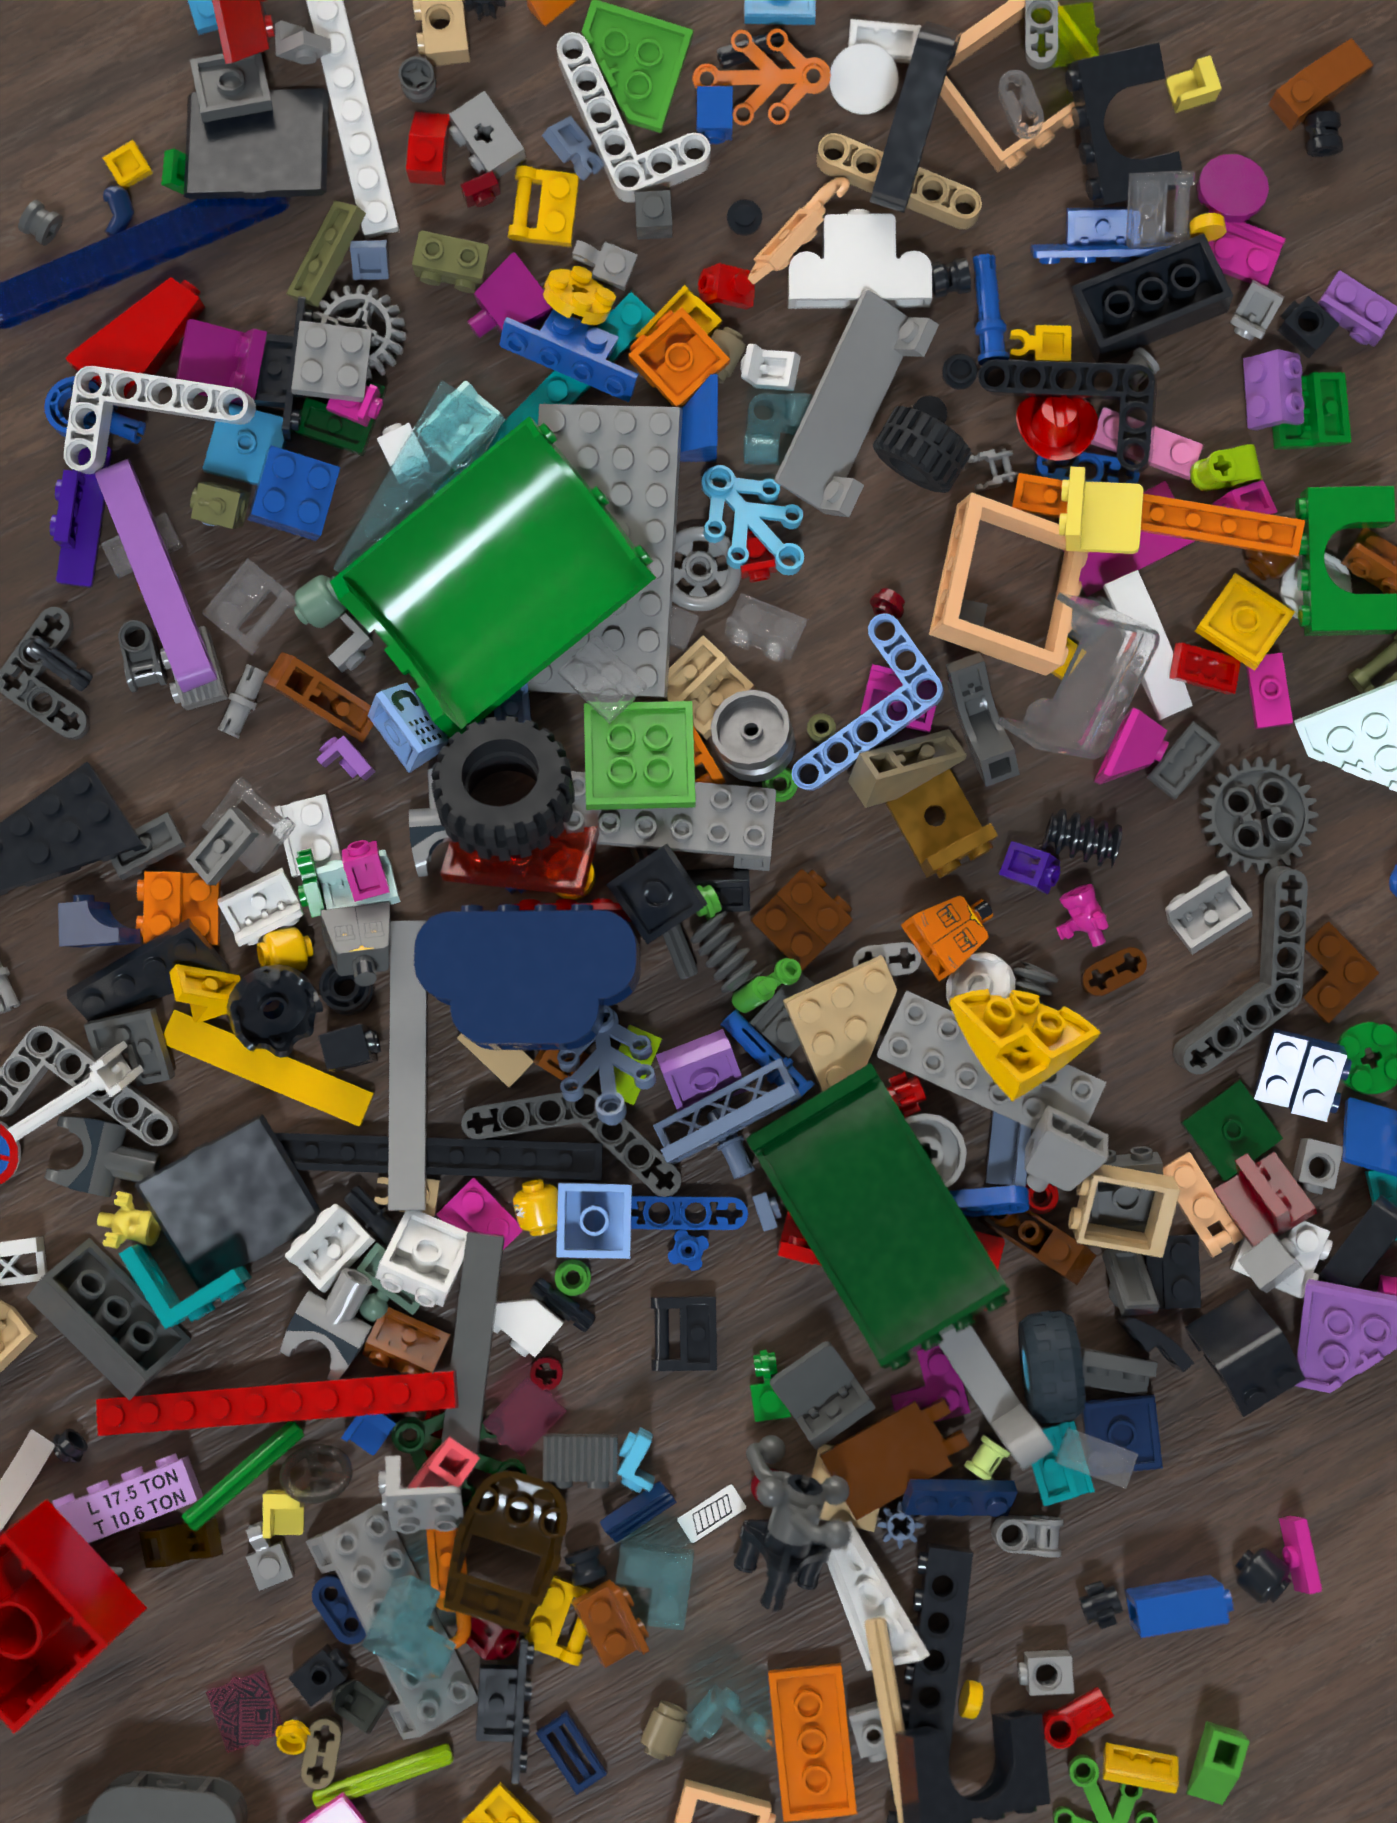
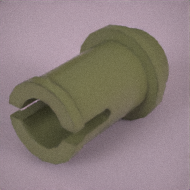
[807,713,836,744]

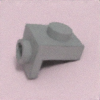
[275,20,331,64]
[1230,280,1284,340]
[328,613,373,673]

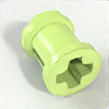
[964,1434,1010,1480]

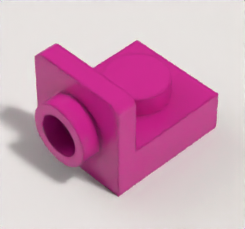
[326,384,383,427]
[1213,480,1278,515]
[342,840,390,902]

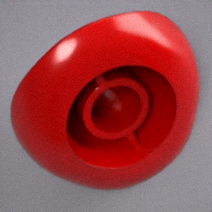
[1016,396,1098,461]

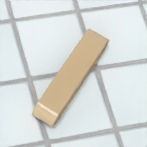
[817,133,982,229]

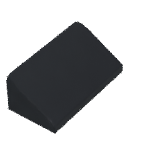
[686,868,750,913]

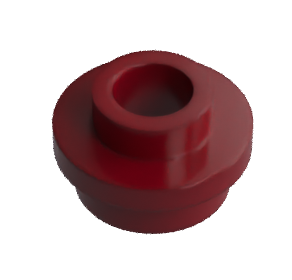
[870,588,905,619]

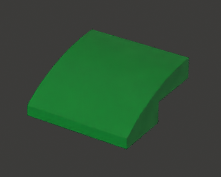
[1272,372,1352,449]

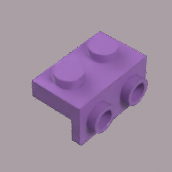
[1243,349,1305,430]

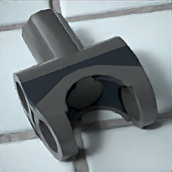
[44,1116,161,1197]

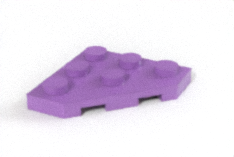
[1295,1279,1397,1393]

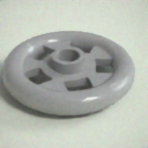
[672,526,741,611]

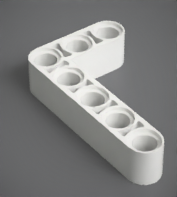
[557,32,710,203]
[64,366,256,474]

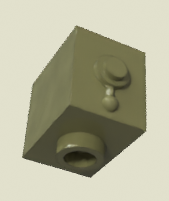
[190,481,251,529]

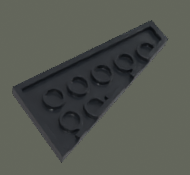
[0,762,147,896]

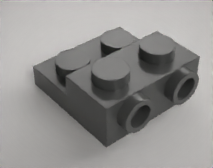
[1090,1146,1163,1232]

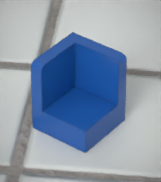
[341,1413,399,1455]

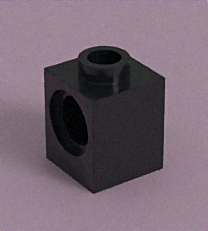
[1277,296,1340,359]

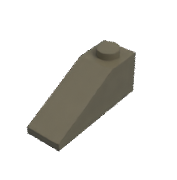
[848,729,967,808]

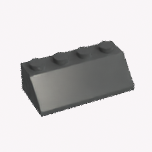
[27,1238,192,1401]

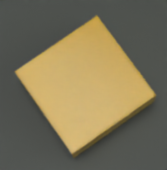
[103,140,153,190]

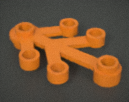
[693,29,831,126]

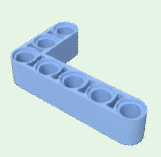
[792,614,944,791]

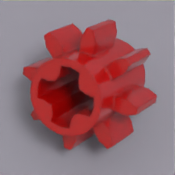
[886,1072,927,1118]

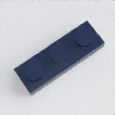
[901,1479,1018,1517]

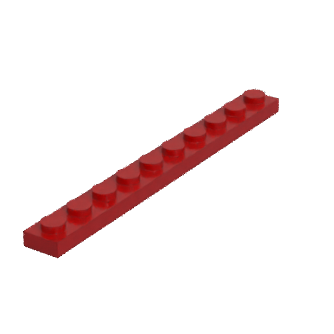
[96,1371,459,1436]

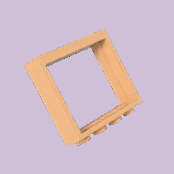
[940,0,1098,172]
[929,492,1088,676]

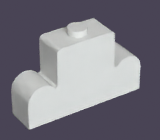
[788,209,932,308]

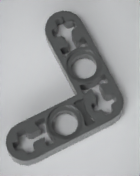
[0,607,90,740]

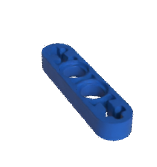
[631,1196,748,1230]

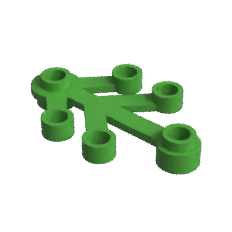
[1052,1755,1158,1823]

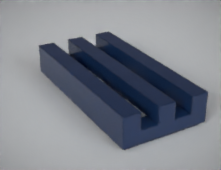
[600,1481,677,1543]
[536,1710,607,1795]

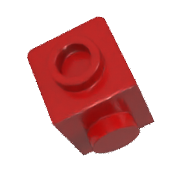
[698,263,755,309]

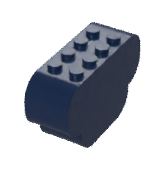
[414,904,641,1050]

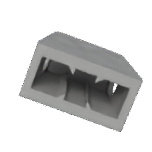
[1024,1106,1108,1192]

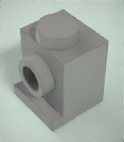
[847,1701,887,1762]

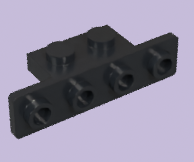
[254,296,313,442]
[476,1632,534,1785]

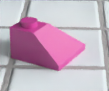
[1094,707,1169,785]

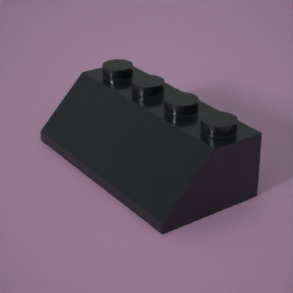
[1071,233,1233,363]

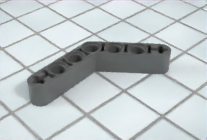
[1173,866,1308,1075]
[461,1089,681,1197]

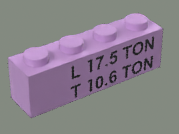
[52,1453,203,1543]

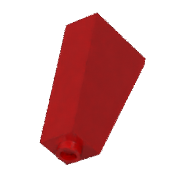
[66,277,205,409]

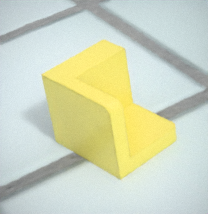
[1165,55,1222,113]
[263,1490,305,1538]

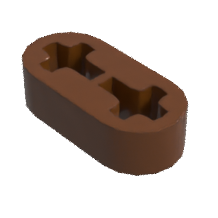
[1081,947,1147,997]

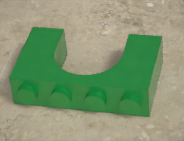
[1295,486,1397,636]

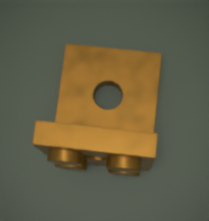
[885,769,998,878]

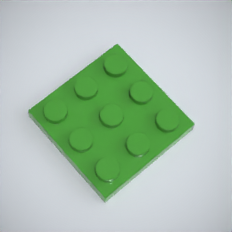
[584,701,696,810]

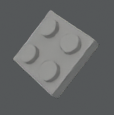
[292,321,372,402]

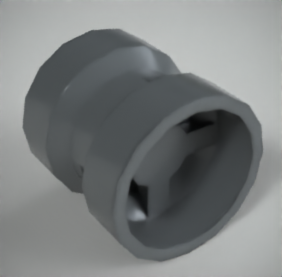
[399,56,437,103]

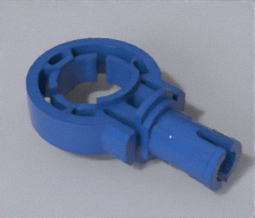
[44,376,146,444]

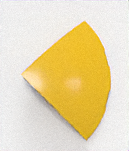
[949,989,1101,1101]

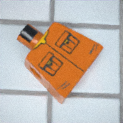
[901,895,993,981]

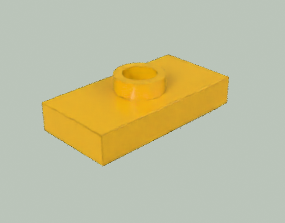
[1103,1742,1179,1794]

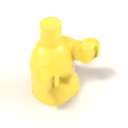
[97,1191,161,1249]

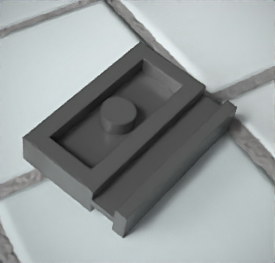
[750,972,815,1058]

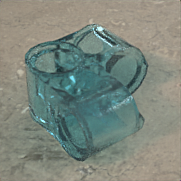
[743,393,814,465]

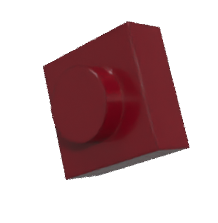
[460,171,501,208]

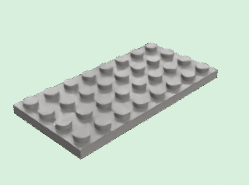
[528,404,683,698]

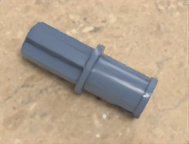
[707,1108,755,1180]

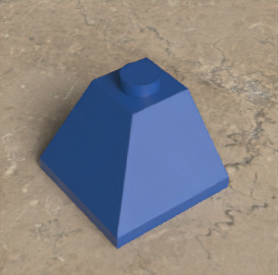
[680,374,718,462]

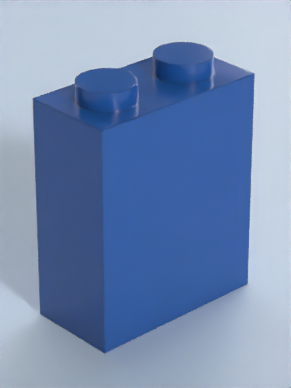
[1124,1575,1233,1638]

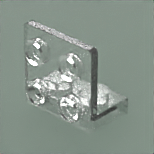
[725,593,807,662]

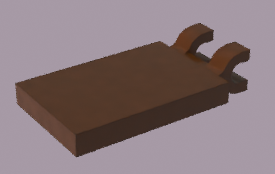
[820,1397,970,1521]

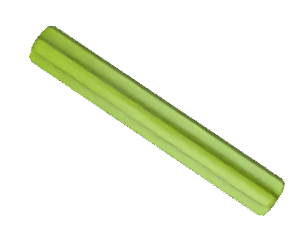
[312,1743,454,1810]

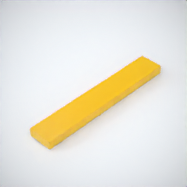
[163,1009,375,1127]

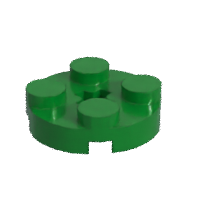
[1337,1022,1397,1095]

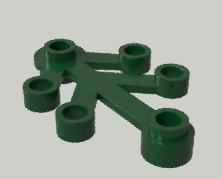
[392,1411,527,1506]

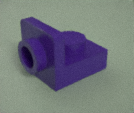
[999,841,1061,894]

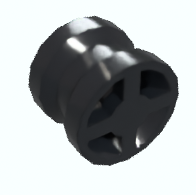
[564,1545,608,1586]

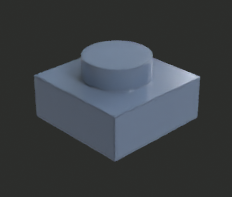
[350,240,390,280]
[752,1192,782,1232]

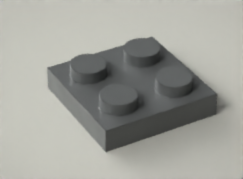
[189,52,273,122]

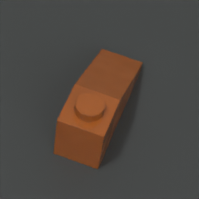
[1268,38,1373,131]
[263,652,374,743]

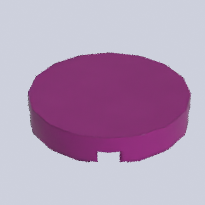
[1197,154,1269,222]

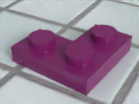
[890,1345,971,1423]

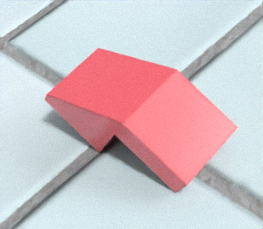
[406,1436,480,1489]

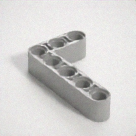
[0,1026,179,1146]
[939,1326,1054,1470]

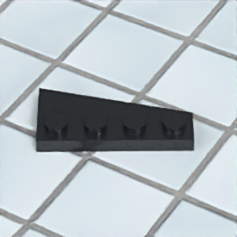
[67,918,230,1021]

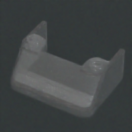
[998,592,1160,759]

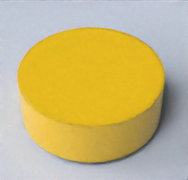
[1189,213,1226,242]
[958,1680,983,1719]

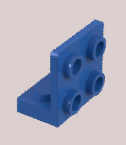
[1342,1097,1397,1177]

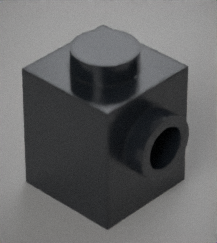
[288,1643,350,1707]

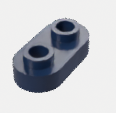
[312,1574,367,1645]

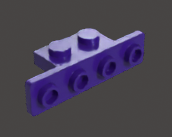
[50,446,112,588]

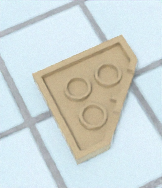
[782,955,897,1092]

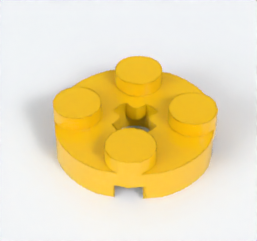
[543,266,616,325]

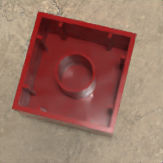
[0,1499,148,1734]

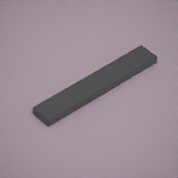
[441,1231,505,1455]

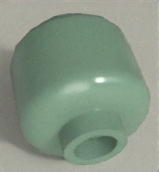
[294,575,347,628]

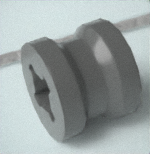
[18,200,63,246]

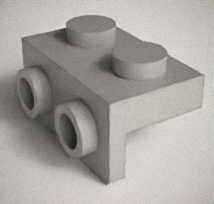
[1165,870,1253,955]

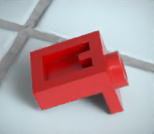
[738,531,776,582]

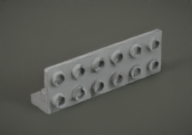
[774,290,939,517]
[554,771,776,871]
[877,990,1107,1130]
[305,1503,478,1740]

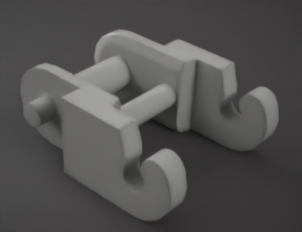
[968,448,1018,492]

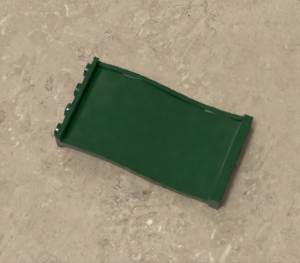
[746,1063,1011,1371]

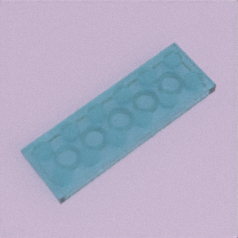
[333,380,505,573]

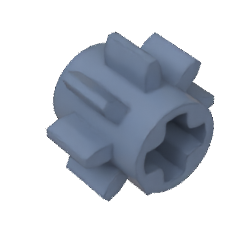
[877,1500,923,1549]

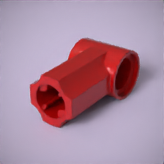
[1042,1687,1114,1749]

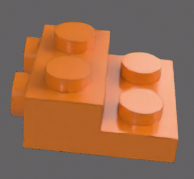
[628,307,730,407]
[136,871,221,946]

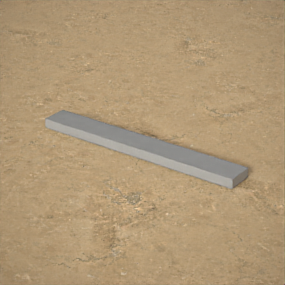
[388,920,427,1211]

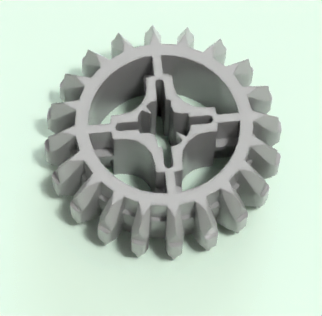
[312,284,406,381]

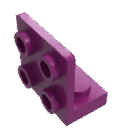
[176,319,267,406]

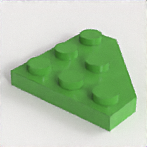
[582,0,694,134]

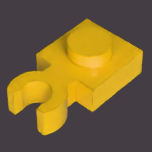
[1009,325,1071,362]

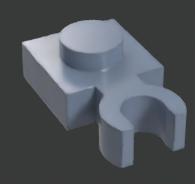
[542,116,604,181]

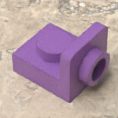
[317,735,376,781]

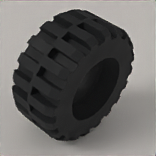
[431,716,575,861]

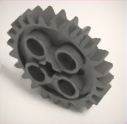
[1199,757,1319,875]

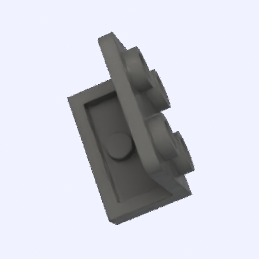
[770,1341,876,1450]

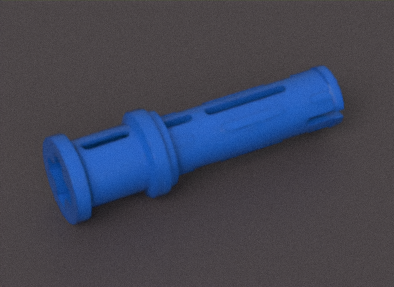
[973,254,1010,365]
[720,1009,815,1106]

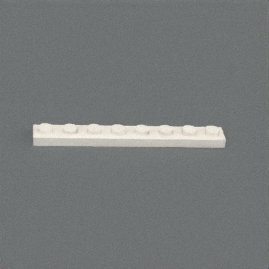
[307,0,399,239]

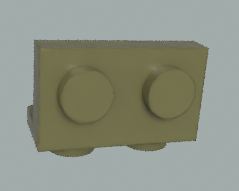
[412,231,489,293]

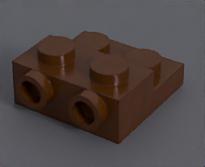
[750,869,853,972]

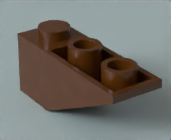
[978,1210,1097,1285]

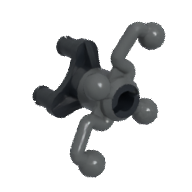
[733,1435,851,1611]

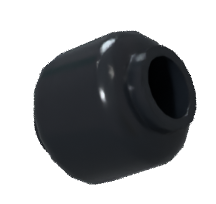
[1235,1548,1292,1603]

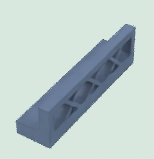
[653,1058,802,1165]
[985,1111,1031,1187]

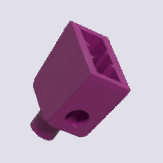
[467,252,553,339]

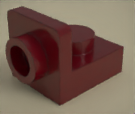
[455,1616,519,1660]

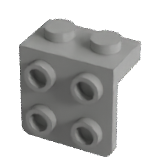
[379,1456,464,1534]

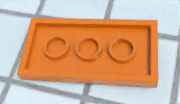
[768,1663,857,1822]

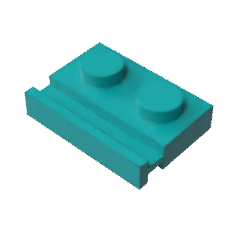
[1031,1420,1095,1506]

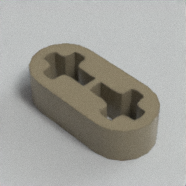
[301,1716,343,1789]

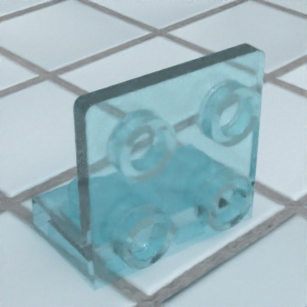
[687,1685,773,1752]

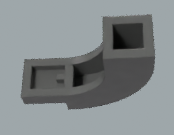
[946,652,1020,787]

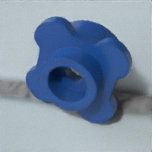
[668,1230,709,1271]

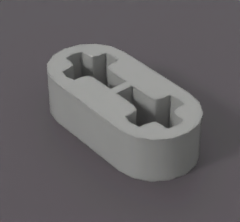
[852,942,921,977]

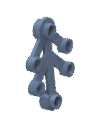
[557,1006,656,1125]

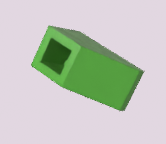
[1186,1721,1250,1805]

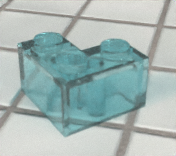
[616,1540,694,1630]
[362,1575,456,1682]

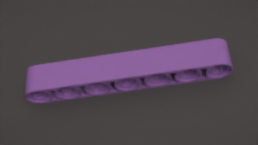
[95,458,218,693]

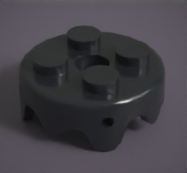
[227,964,323,1058]

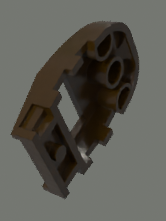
[443,1471,568,1634]

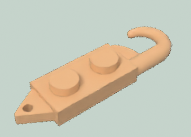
[748,177,850,285]

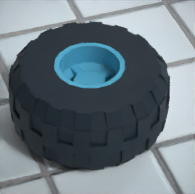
[1018,1311,1085,1423]

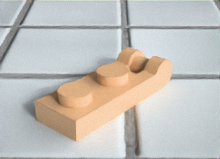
[1163,1152,1244,1258]

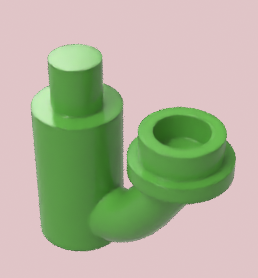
[732,958,801,1013]

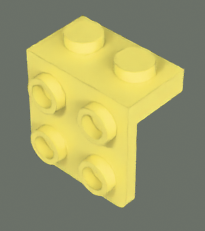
[1059,467,1143,554]

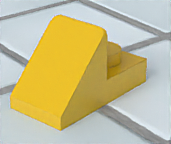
[169,964,241,1023]

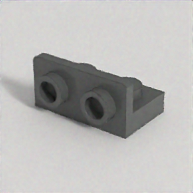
[1080,1347,1158,1396]

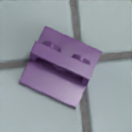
[656,1029,747,1112]

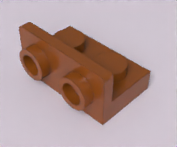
[1341,528,1397,594]
[363,1307,450,1375]
[571,1579,650,1668]

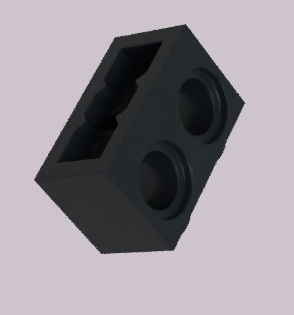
[318,1024,381,1072]

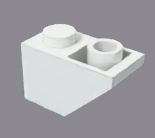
[493,1298,565,1358]

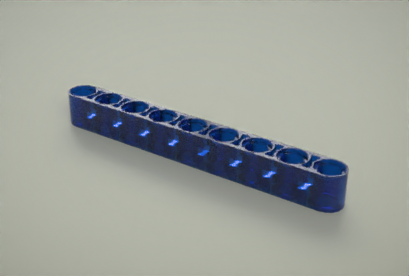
[0,197,289,329]

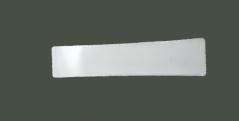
[0,1430,55,1532]

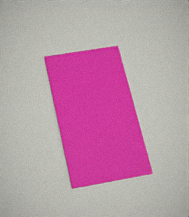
[1063,481,1194,597]

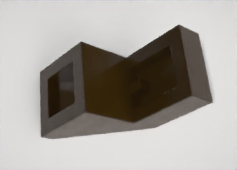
[139,1518,223,1568]

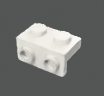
[217,868,304,947]
[285,1204,376,1293]

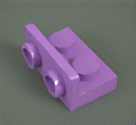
[1317,270,1397,347]

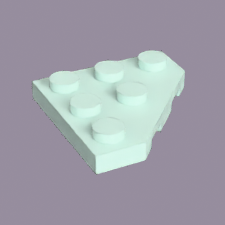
[1294,680,1397,792]

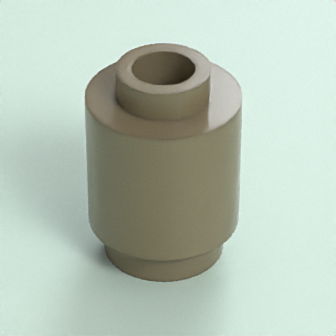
[711,327,746,383]
[640,1700,688,1760]

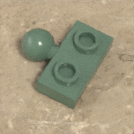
[356,1242,421,1323]

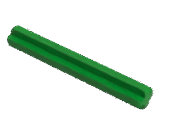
[182,1421,305,1531]

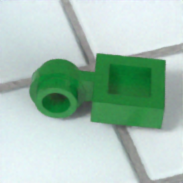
[750,1349,791,1422]

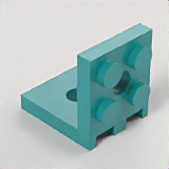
[119,1244,252,1329]

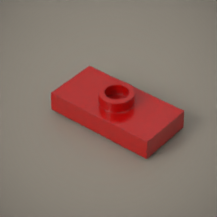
[1169,642,1241,695]

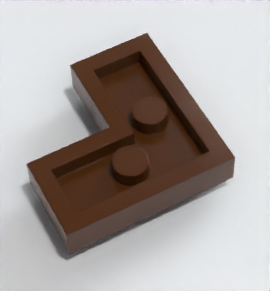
[1301,921,1379,1024]

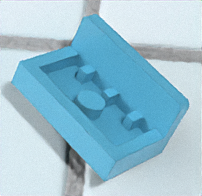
[617,1427,654,1493]

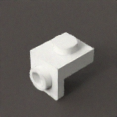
[741,344,801,391]

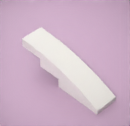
[1103,570,1192,721]

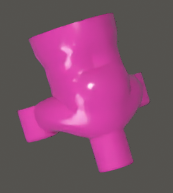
[1056,884,1109,947]

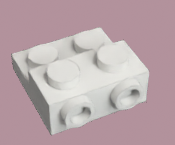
[375,1211,467,1307]
[1230,1221,1333,1299]

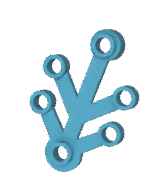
[701,465,804,575]

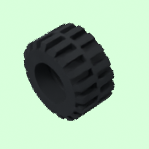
[872,406,972,493]

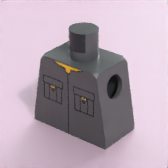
[320,902,391,986]

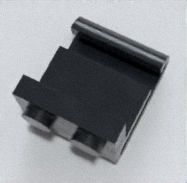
[1184,1289,1305,1417]

